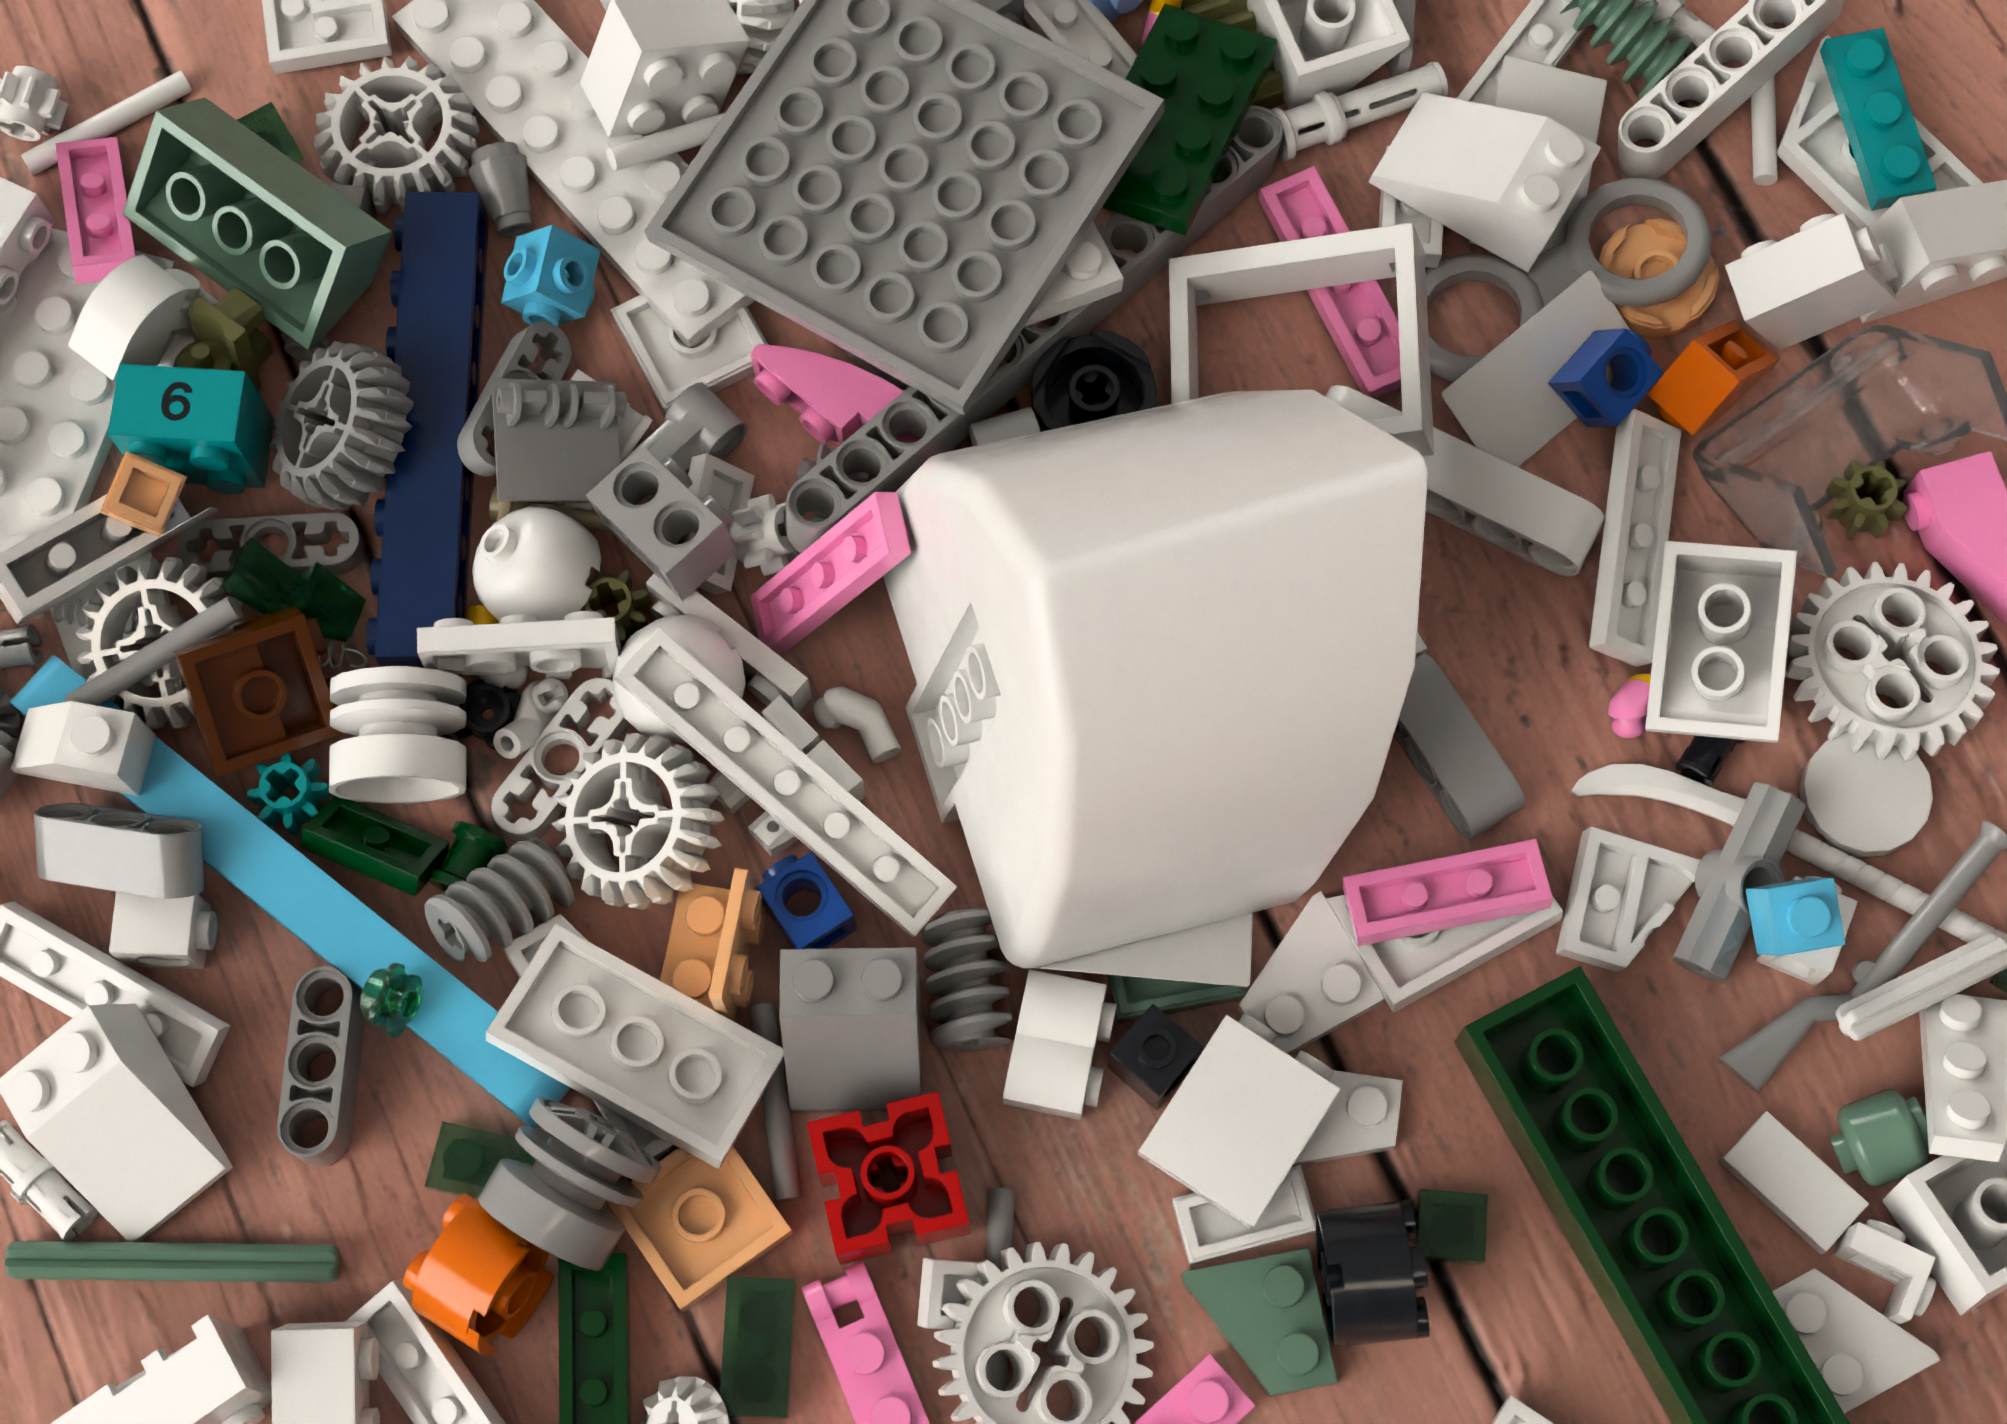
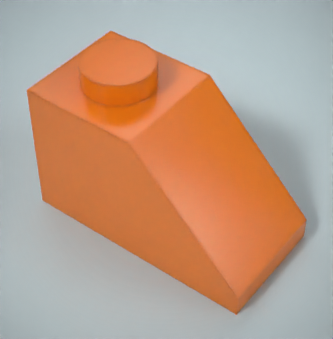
[1647,319,1779,436]

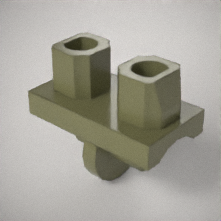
[176,288,273,392]

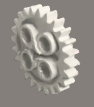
[1786,562,2000,762]
[932,1242,1154,1424]

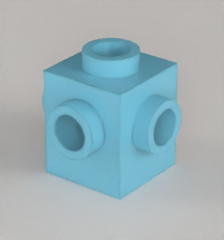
[501,224,601,327]

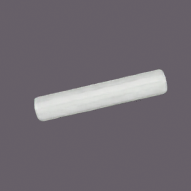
[1835,933,2007,1041]

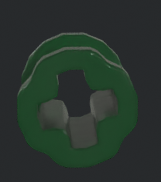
[427,821,508,892]

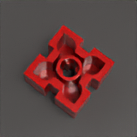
[807,1091,971,1265]

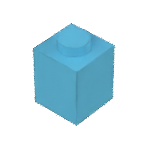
[1745,878,1846,956]

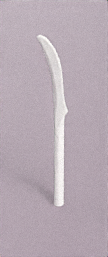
[1570,764,2007,943]

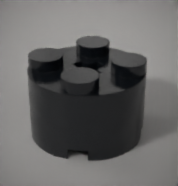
[1031,331,1157,432]
[1315,1200,1430,1347]

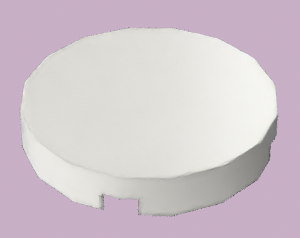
[1799,731,1933,858]

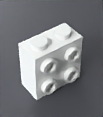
[1725,213,1898,351]

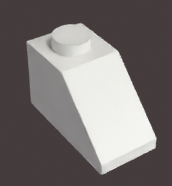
[10,701,156,796]

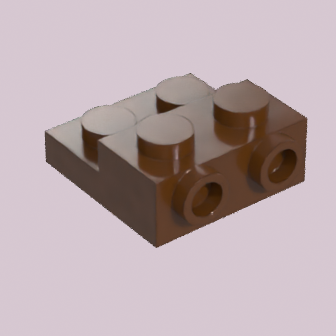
[174,606,342,777]

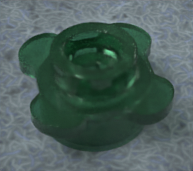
[360,962,422,1037]

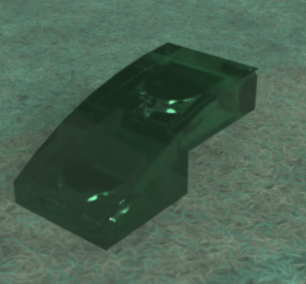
[220,537,366,642]

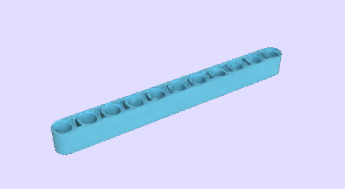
[9,654,571,1129]

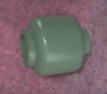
[1829,1089,1929,1187]

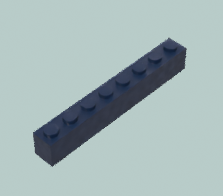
[366,192,489,676]

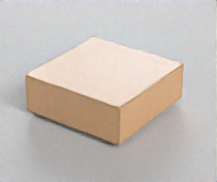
[99,451,187,537]

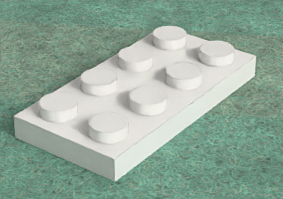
[485,924,784,1169]

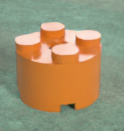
[403,1193,554,1356]

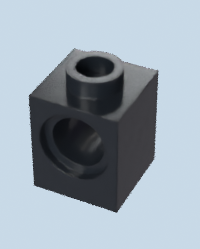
[1107,1004,1203,1110]

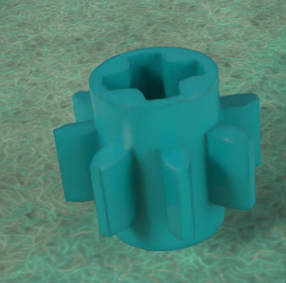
[247,753,334,836]

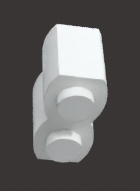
[1003,969,1117,1121]

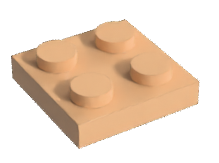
[607,1146,794,1312]

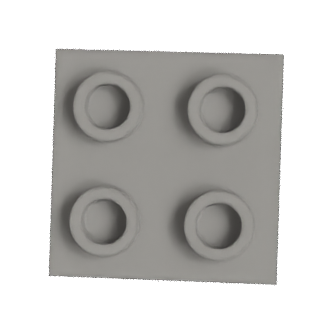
[491,378,627,503]

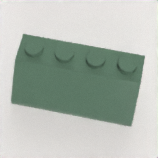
[123,98,392,350]

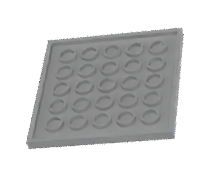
[644,0,1165,416]

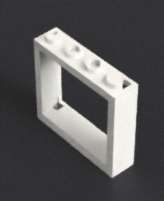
[1169,222,1434,457]

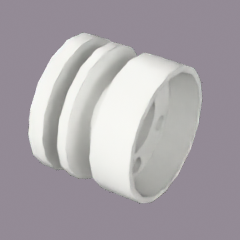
[329,666,466,804]

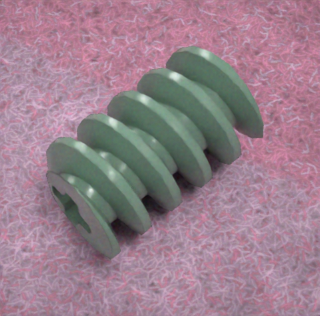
[1560,0,1692,99]

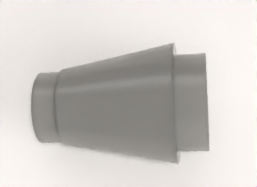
[468,142,533,237]

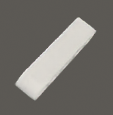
[1618,0,1845,179]
[1325,385,1605,576]

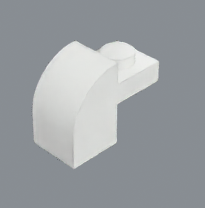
[68,254,219,381]

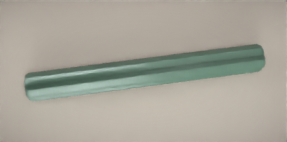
[5,1241,341,1283]

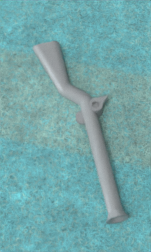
[1718,821,2007,1093]

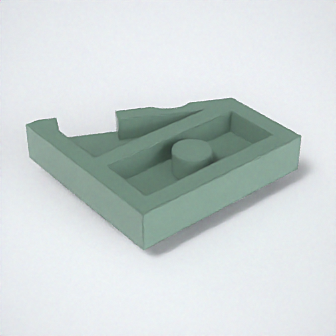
[1181,1248,1337,1397]

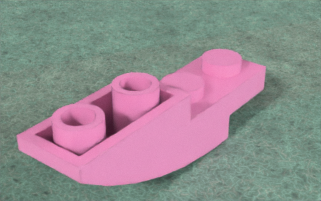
[750,344,920,446]

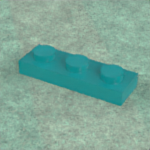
[1820,28,1937,211]

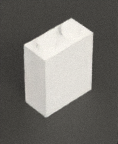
[1137,1014,1341,1229]

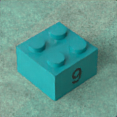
[108,364,275,494]

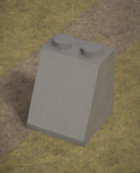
[779,947,922,1112]

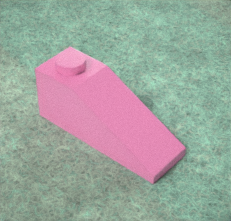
[1902,451,2007,625]

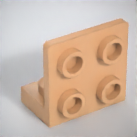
[660,868,767,1022]

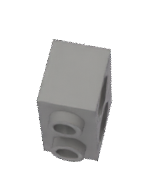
[585,445,739,601]

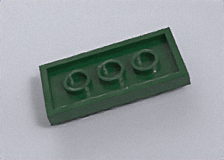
[1102,4,1277,236]

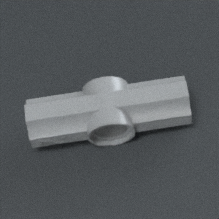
[1673,782,1806,984]

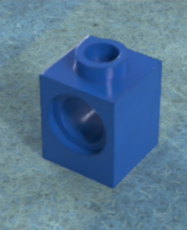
[1548,328,1664,427]
[756,852,857,949]

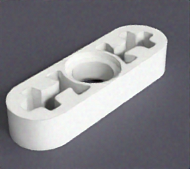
[491,678,629,841]

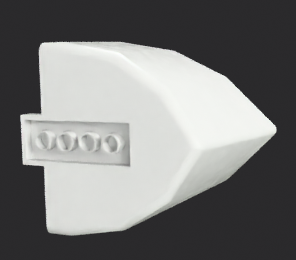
[883,390,1428,968]

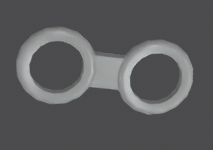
[1425,177,1712,382]

